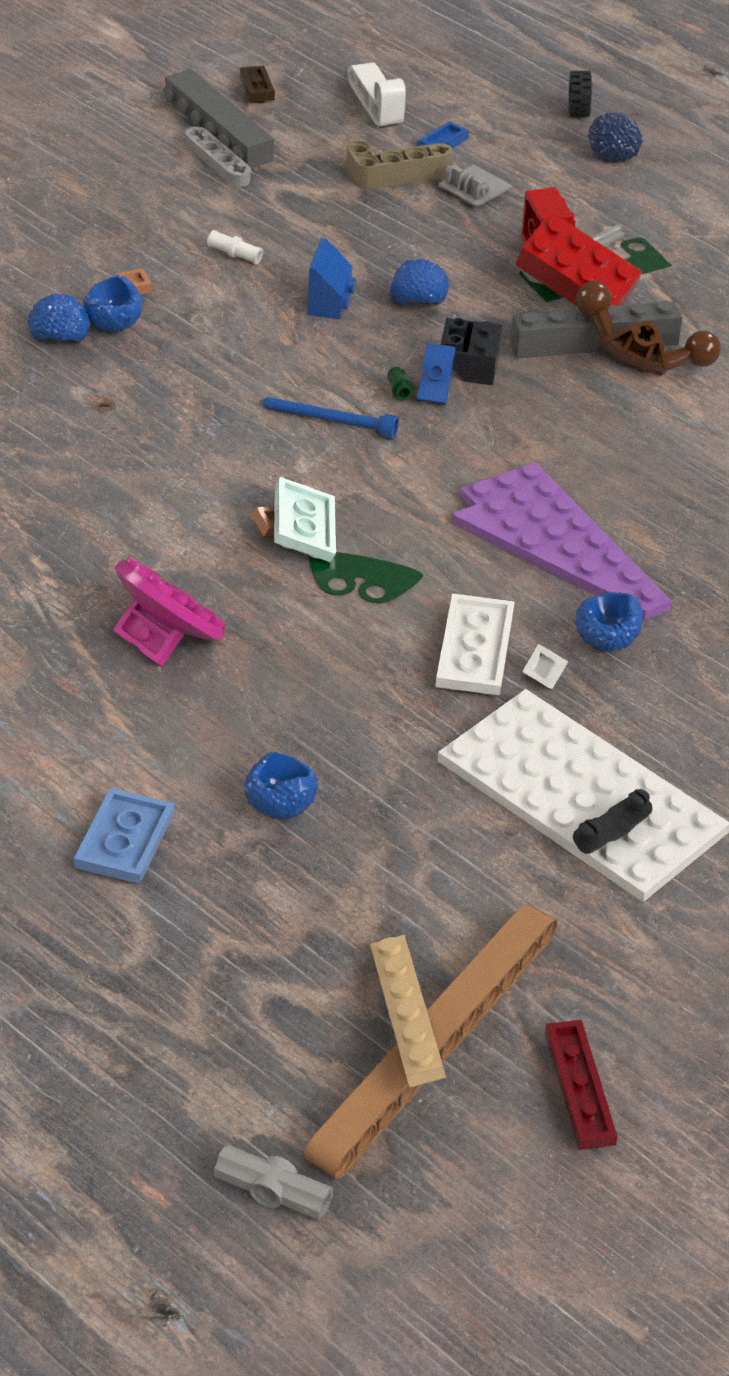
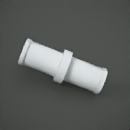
[207,230,263,264]

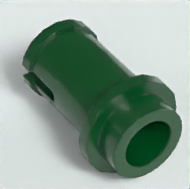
[387,367,414,400]

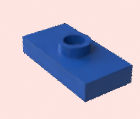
[417,343,456,405]

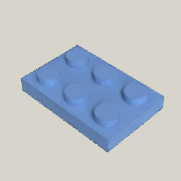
[74,788,175,884]

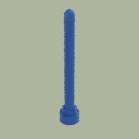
[262,397,399,439]

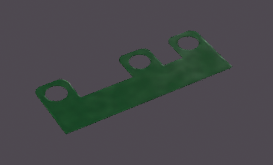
[519,237,672,302]

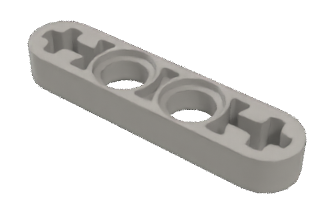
[185,127,251,187]

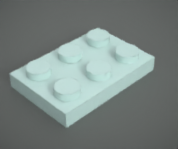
[274,477,336,562]

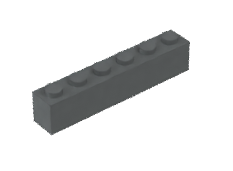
[163,69,274,168]
[510,301,683,359]

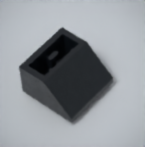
[440,318,502,385]

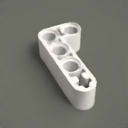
[348,62,406,127]

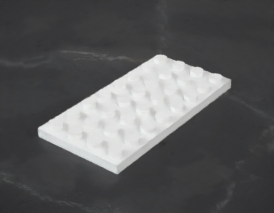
[438,689,729,902]

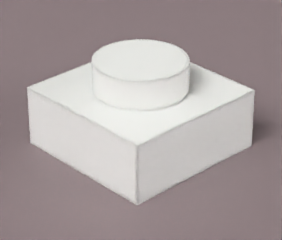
[522,644,568,689]

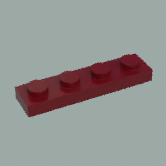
[545,1020,618,1150]

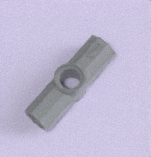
[214,1145,334,1220]

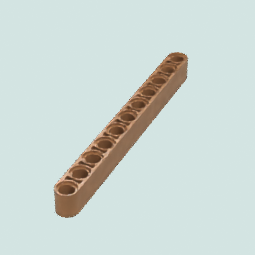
[304,903,558,1180]

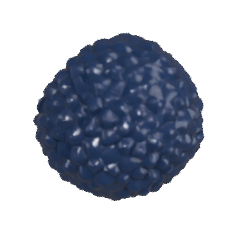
[588,112,643,163]

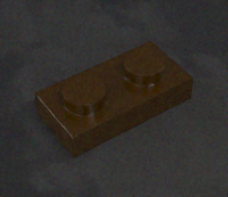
[239,65,275,103]

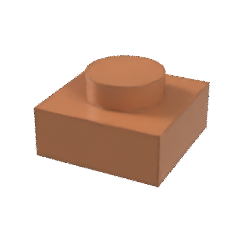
[117,268,152,295]
[251,507,274,537]

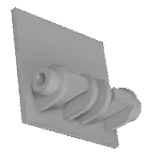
[438,165,512,207]

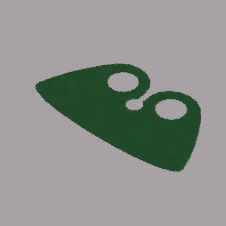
[309,552,424,603]

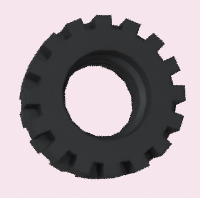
[568,71,592,117]

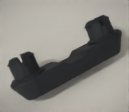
[573,789,653,854]

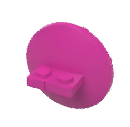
[113,556,226,666]

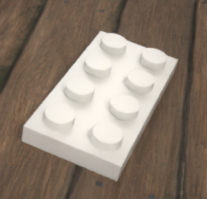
[436,594,514,695]

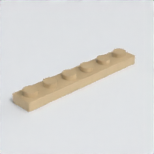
[370,935,446,1088]

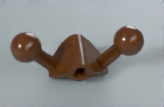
[576,281,721,376]

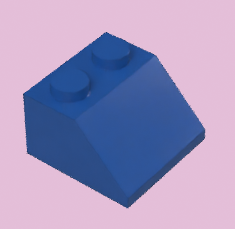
[307,238,356,320]

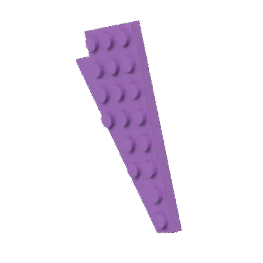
[452,462,672,620]

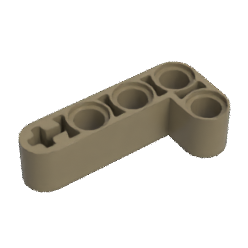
[346,141,453,189]

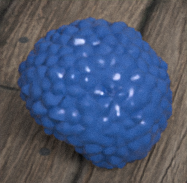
[390,258,449,306]
[83,275,143,332]
[27,293,90,343]
[575,592,643,652]
[243,752,318,820]

